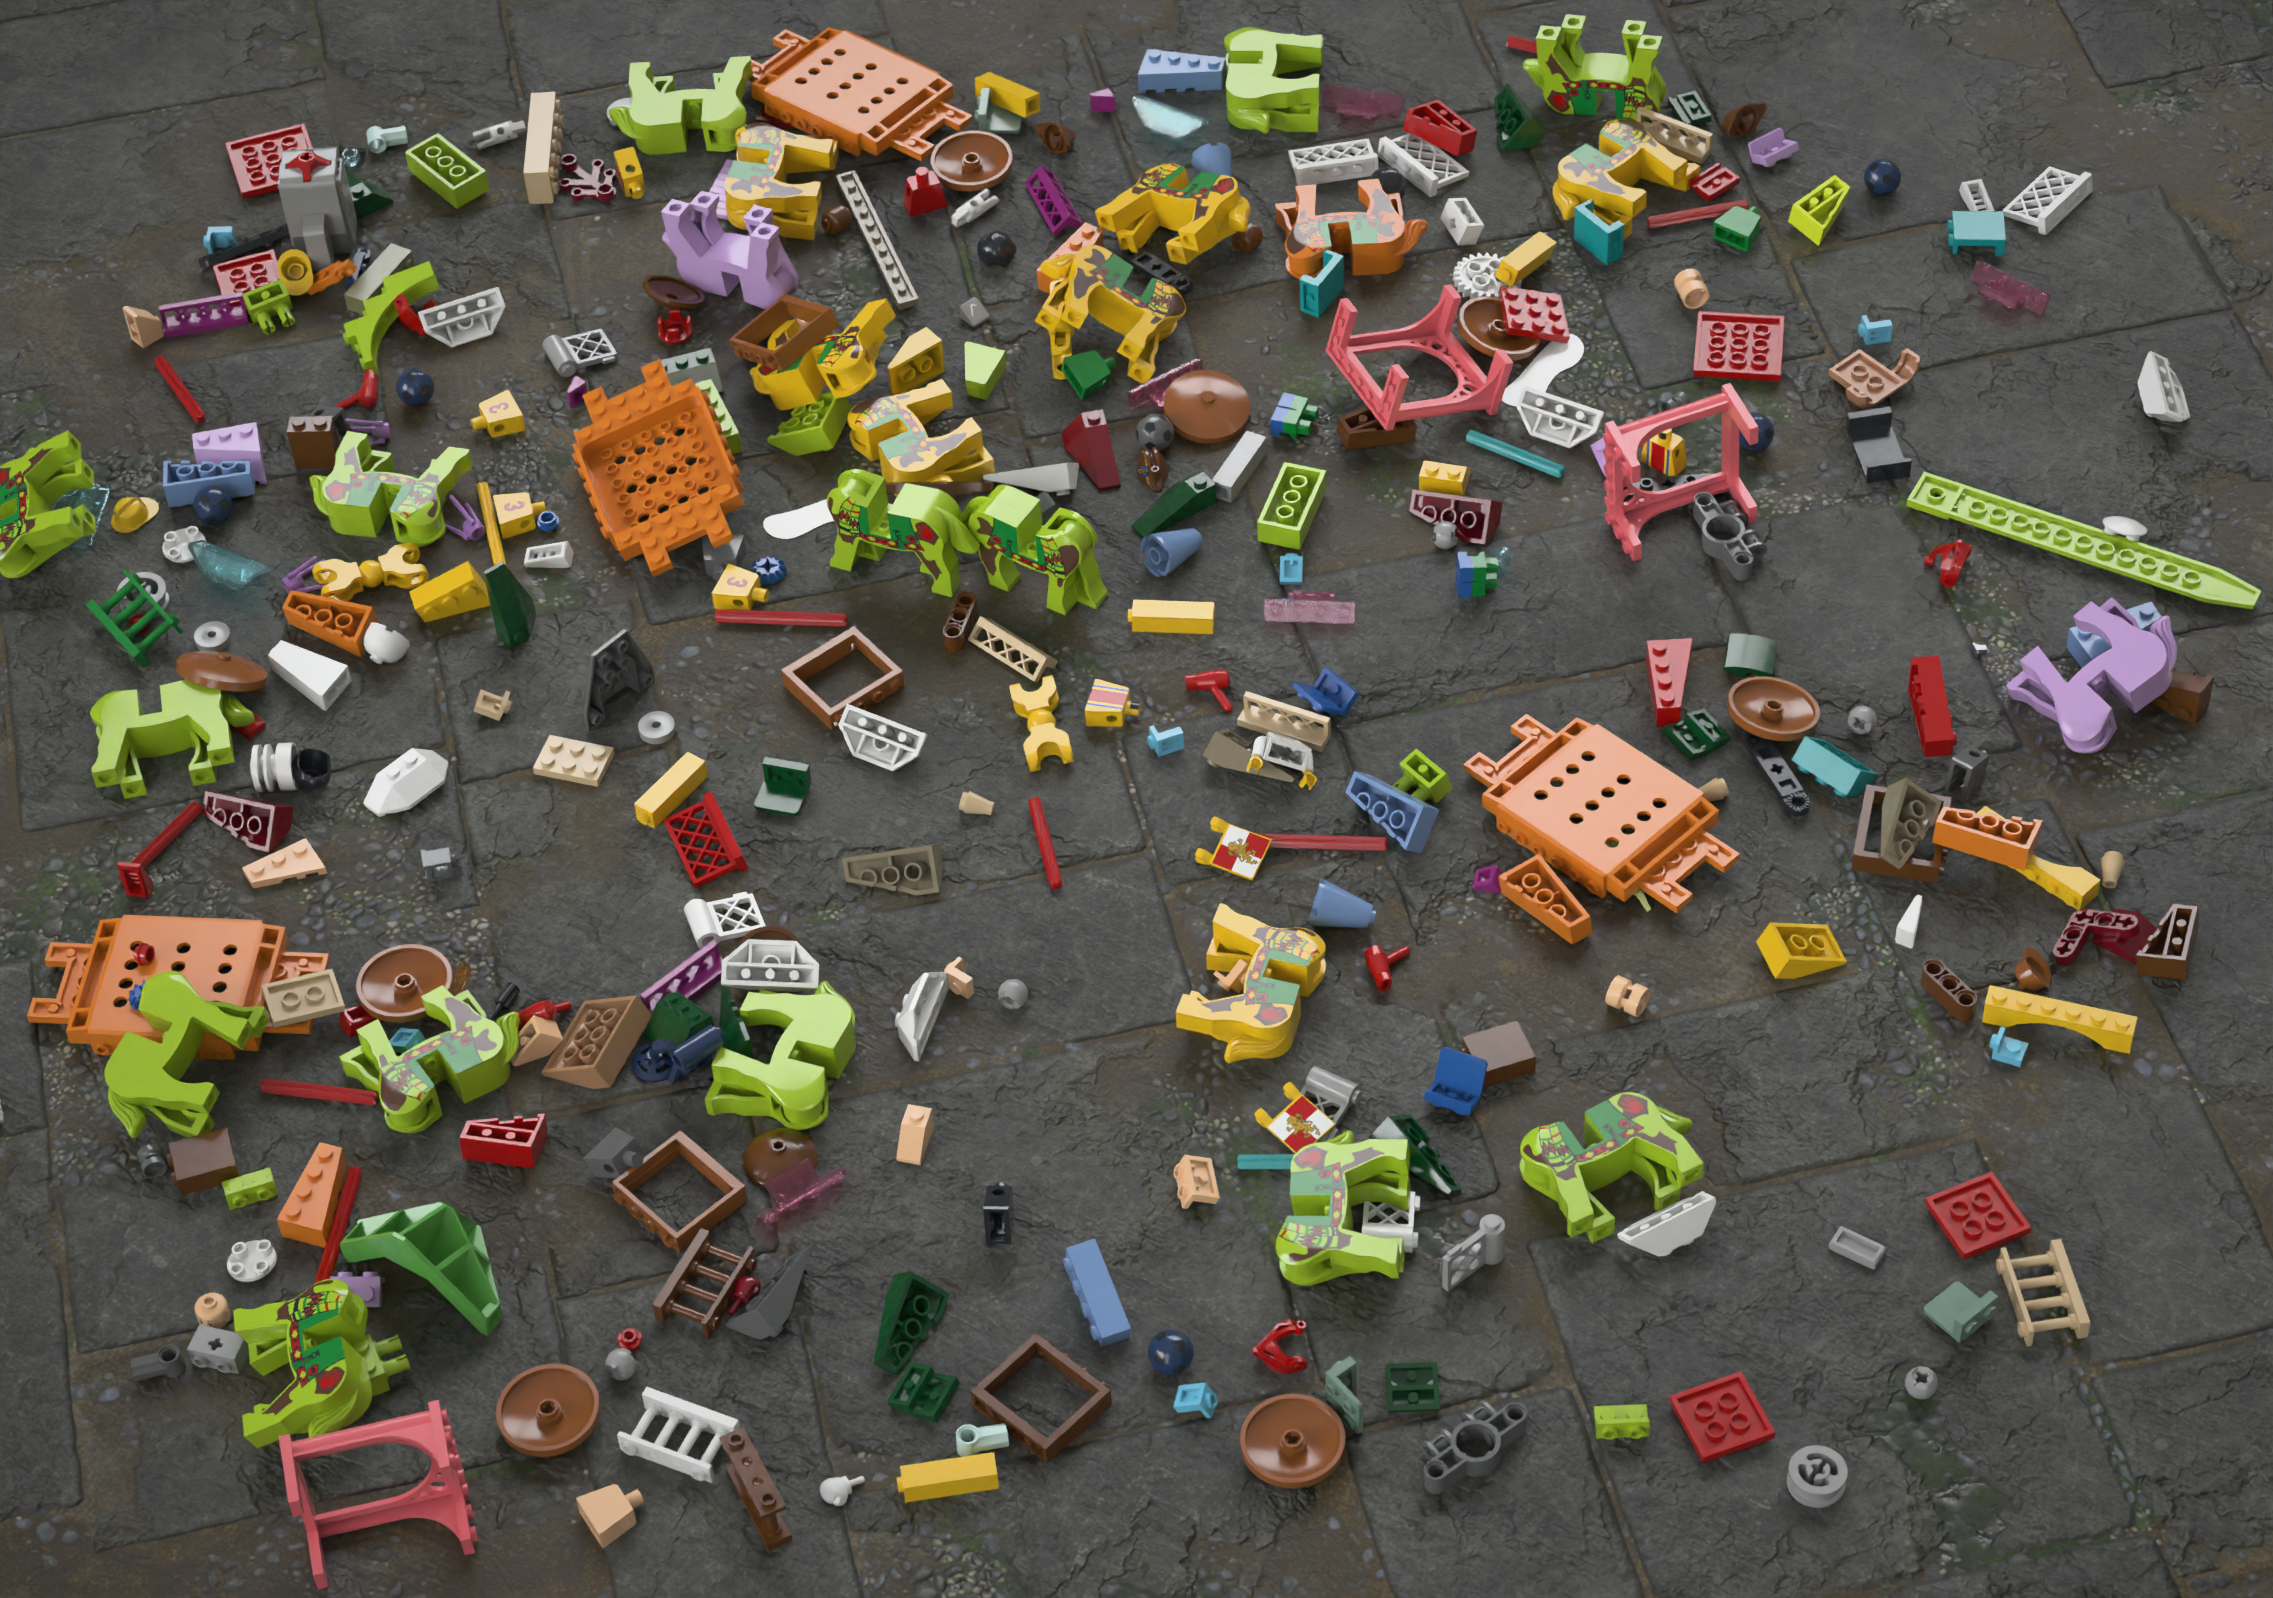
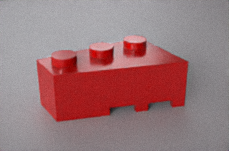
[1403,99,1477,156]
[459,1113,548,1169]

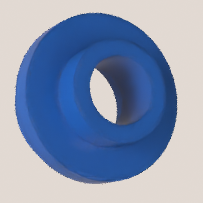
[537,511,559,531]

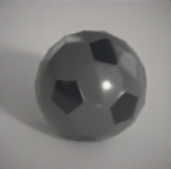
[1136,413,1174,451]

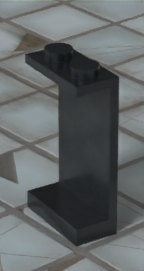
[1846,407,1912,483]

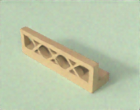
[1637,107,1713,164]
[968,616,1058,683]
[1237,691,1331,752]

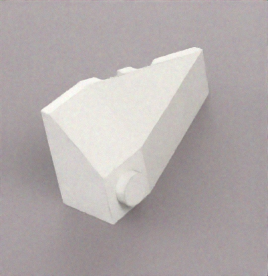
[983,463,1079,496]

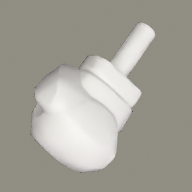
[820,1476,865,1506]

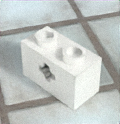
[1440,198,1484,245]

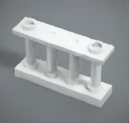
[617,1387,740,1483]

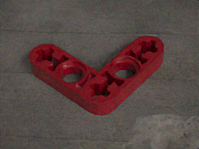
[2053,909,2140,966]

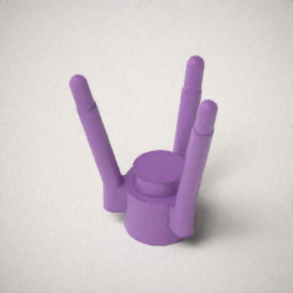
[344,419,390,447]
[445,495,486,541]
[282,556,326,593]

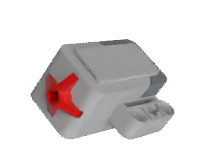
[278,147,357,273]

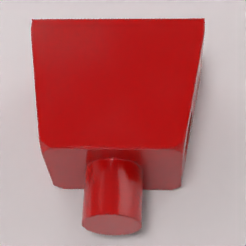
[904,167,947,217]

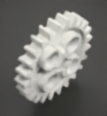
[1453,252,1522,299]

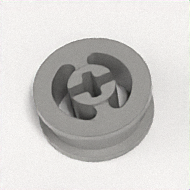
[117,572,170,619]
[1787,1445,1848,1508]

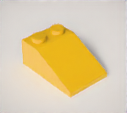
[887,327,945,396]
[1756,923,1847,979]

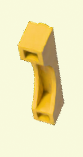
[1976,806,2100,910]
[1982,985,2137,1054]

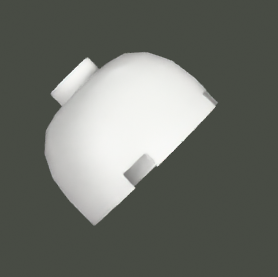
[364,622,410,664]

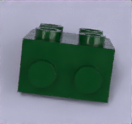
[754,757,812,816]

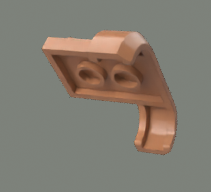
[1828,348,1920,409]

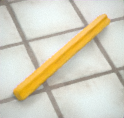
[476,481,506,565]

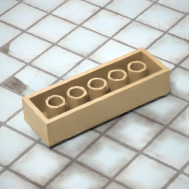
[524,92,564,204]

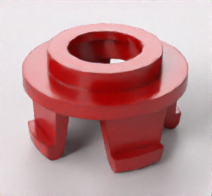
[657,309,693,344]

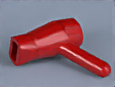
[335,370,378,410]
[1185,670,1233,712]
[1364,945,1411,991]
[516,1000,572,1031]

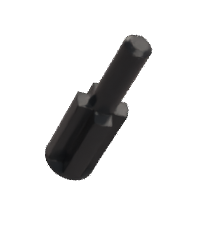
[487,983,520,1021]

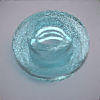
[341,148,361,167]
[1490,546,1512,568]

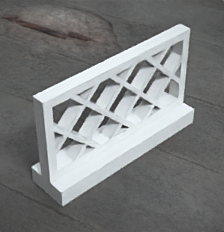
[1377,133,1469,197]
[1288,139,1378,186]
[2002,166,2093,235]

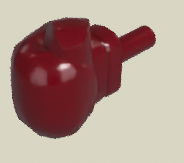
[728,1276,761,1315]

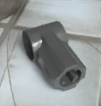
[131,1344,186,1381]

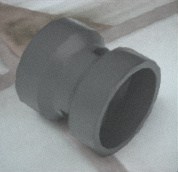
[1660,391,1691,412]
[137,1144,167,1179]

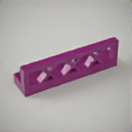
[1025,166,1083,235]
[159,292,249,338]
[640,941,723,1014]

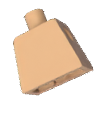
[576,1484,644,1548]

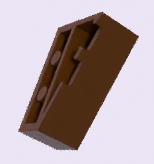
[1337,403,1417,450]
[2150,667,2214,724]
[2136,904,2199,980]

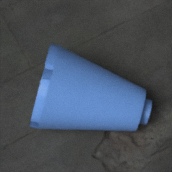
[1191,143,1232,177]
[1140,528,1203,577]
[1308,879,1376,928]

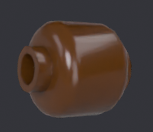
[821,205,853,235]
[1232,223,1263,254]

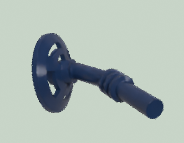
[632,1039,675,1082]

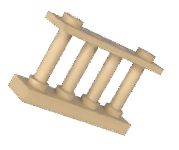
[1996,1239,2090,1347]

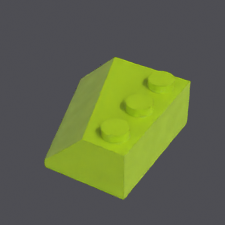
[767,391,852,456]

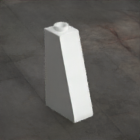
[268,640,352,711]

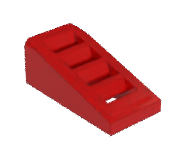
[117,862,154,898]
[339,1004,383,1038]

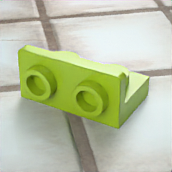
[222,1167,278,1210]
[1594,1404,1650,1440]

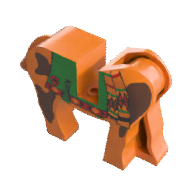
[1275,179,1428,279]

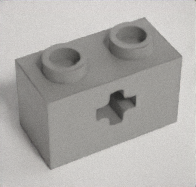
[187,1325,249,1374]

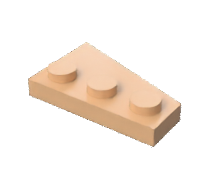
[242,838,327,889]

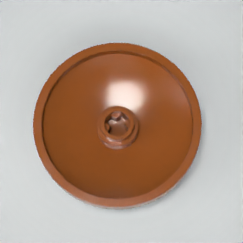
[931,131,1013,191]
[1457,296,1541,360]
[1164,370,1250,444]
[175,651,268,692]
[1726,676,1820,741]
[356,944,454,1023]
[496,1364,601,1457]
[1240,1394,1346,1488]

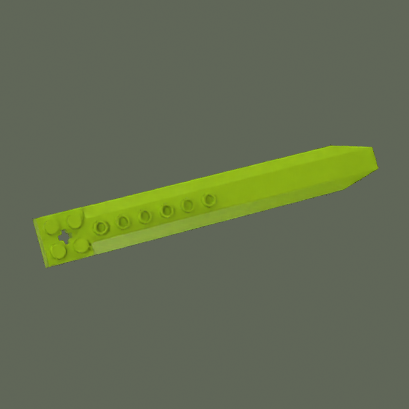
[1906,472,2262,610]

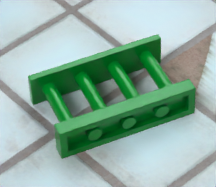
[86,569,183,667]

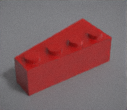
[1908,655,1957,757]

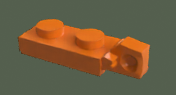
[307,259,357,295]

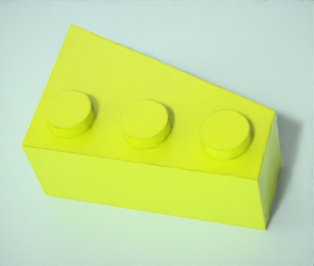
[1788,175,1850,246]

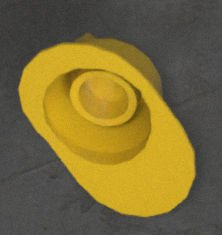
[278,249,313,296]
[111,497,159,533]

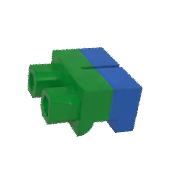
[1271,392,1319,440]
[1455,551,1498,598]

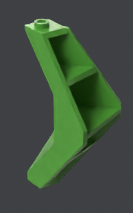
[340,1202,503,1336]

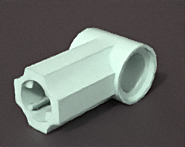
[366,126,408,153]
[956,1423,1009,1457]

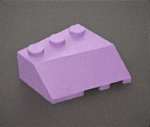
[192,422,267,484]

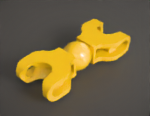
[1048,279,1075,380]
[312,542,429,602]
[1009,675,1074,772]

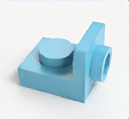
[203,226,237,254]
[1858,315,1893,345]
[1280,553,1303,585]
[1147,725,1184,757]
[1989,1026,2028,1067]
[389,1028,426,1053]
[1173,1383,1217,1418]

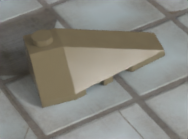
[1203,729,1300,782]
[1880,778,1942,869]
[842,843,943,895]

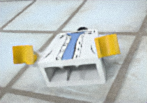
[1246,732,1317,790]

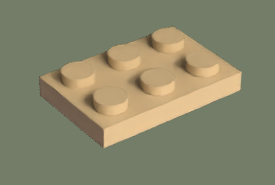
[533,735,615,787]
[261,969,345,1028]

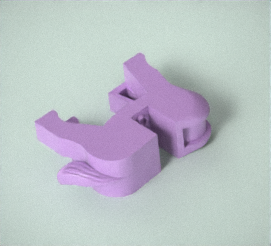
[661,191,799,309]
[2006,597,2177,753]

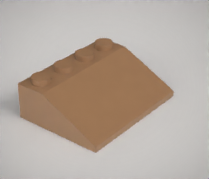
[541,996,652,1089]

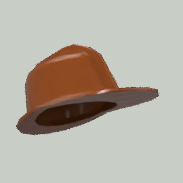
[2014,947,2051,992]

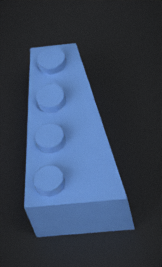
[1138,49,1227,93]
[163,461,255,507]
[2066,602,2162,668]
[1345,771,1439,853]
[1063,1238,1131,1348]

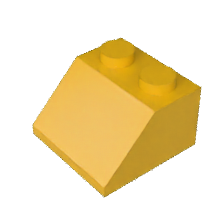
[1419,461,1472,496]

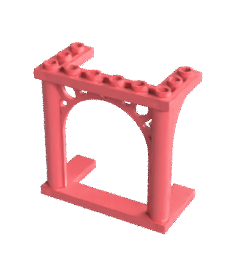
[1326,285,1513,430]
[1603,383,1758,562]
[279,1400,478,1589]

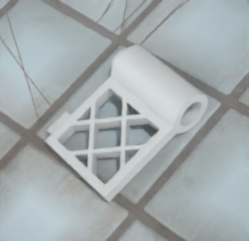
[684,892,765,949]
[1362,1192,1420,1253]

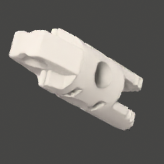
[472,120,526,150]
[952,188,999,228]

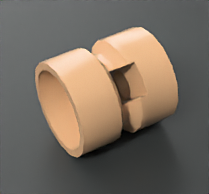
[1674,269,1710,309]
[1605,975,1651,1017]

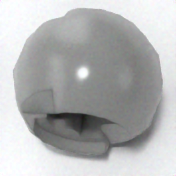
[1434,521,1458,549]
[1848,705,1877,735]
[998,979,1028,1009]
[605,1348,638,1380]
[1905,1366,1938,1400]

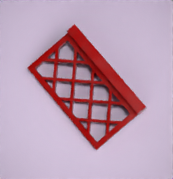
[663,791,749,888]

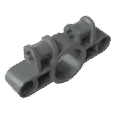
[1693,492,1767,581]
[1421,1400,1527,1494]

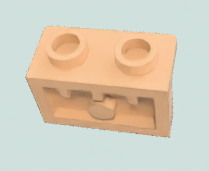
[1174,1155,1220,1209]

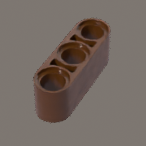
[943,591,978,653]
[1921,959,1977,1022]

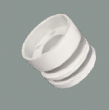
[250,742,299,793]

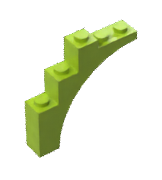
[343,261,440,375]

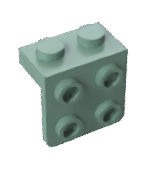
[975,88,1022,134]
[1924,1282,1998,1343]
[1325,1356,1363,1434]

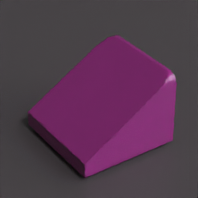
[1090,88,1115,112]
[567,376,587,408]
[1472,865,1504,893]

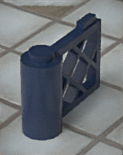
[668,1025,725,1085]

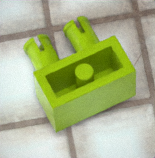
[242,279,296,335]
[1392,749,1453,803]
[351,1334,411,1397]

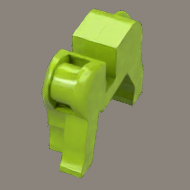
[1224,27,1323,134]
[609,56,753,155]
[90,679,254,799]
[104,971,271,1139]
[705,981,856,1130]

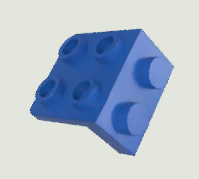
[1292,667,1360,716]
[1424,1047,1488,1116]

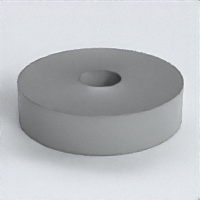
[194,621,231,652]
[638,711,676,744]

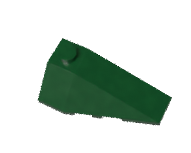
[1494,83,1546,152]
[346,170,394,220]
[1132,472,1217,539]
[483,561,536,649]
[719,985,754,1059]
[1369,1114,1462,1194]
[874,1271,950,1375]

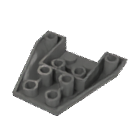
[583,629,655,732]

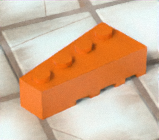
[1932,807,2043,871]
[1498,854,1593,945]

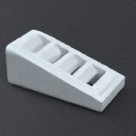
[1959,179,1994,211]
[524,541,574,568]
[1895,895,1922,948]

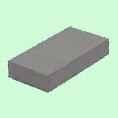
[1828,1226,1887,1270]

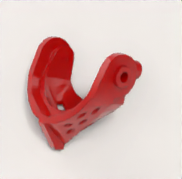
[394,294,437,336]
[1924,539,1973,587]
[1252,1319,1308,1374]

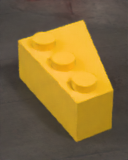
[410,561,490,622]

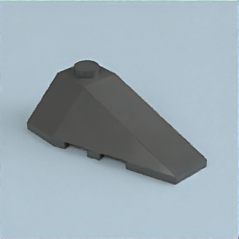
[725,1248,810,1340]

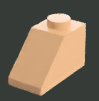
[123,306,164,349]
[511,1016,563,1066]
[896,1104,934,1165]

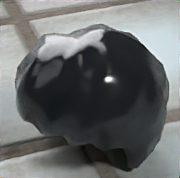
[1371,167,1406,199]
[977,231,1017,268]
[291,748,331,790]

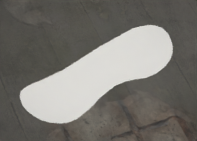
[1502,334,1584,406]
[763,499,834,539]

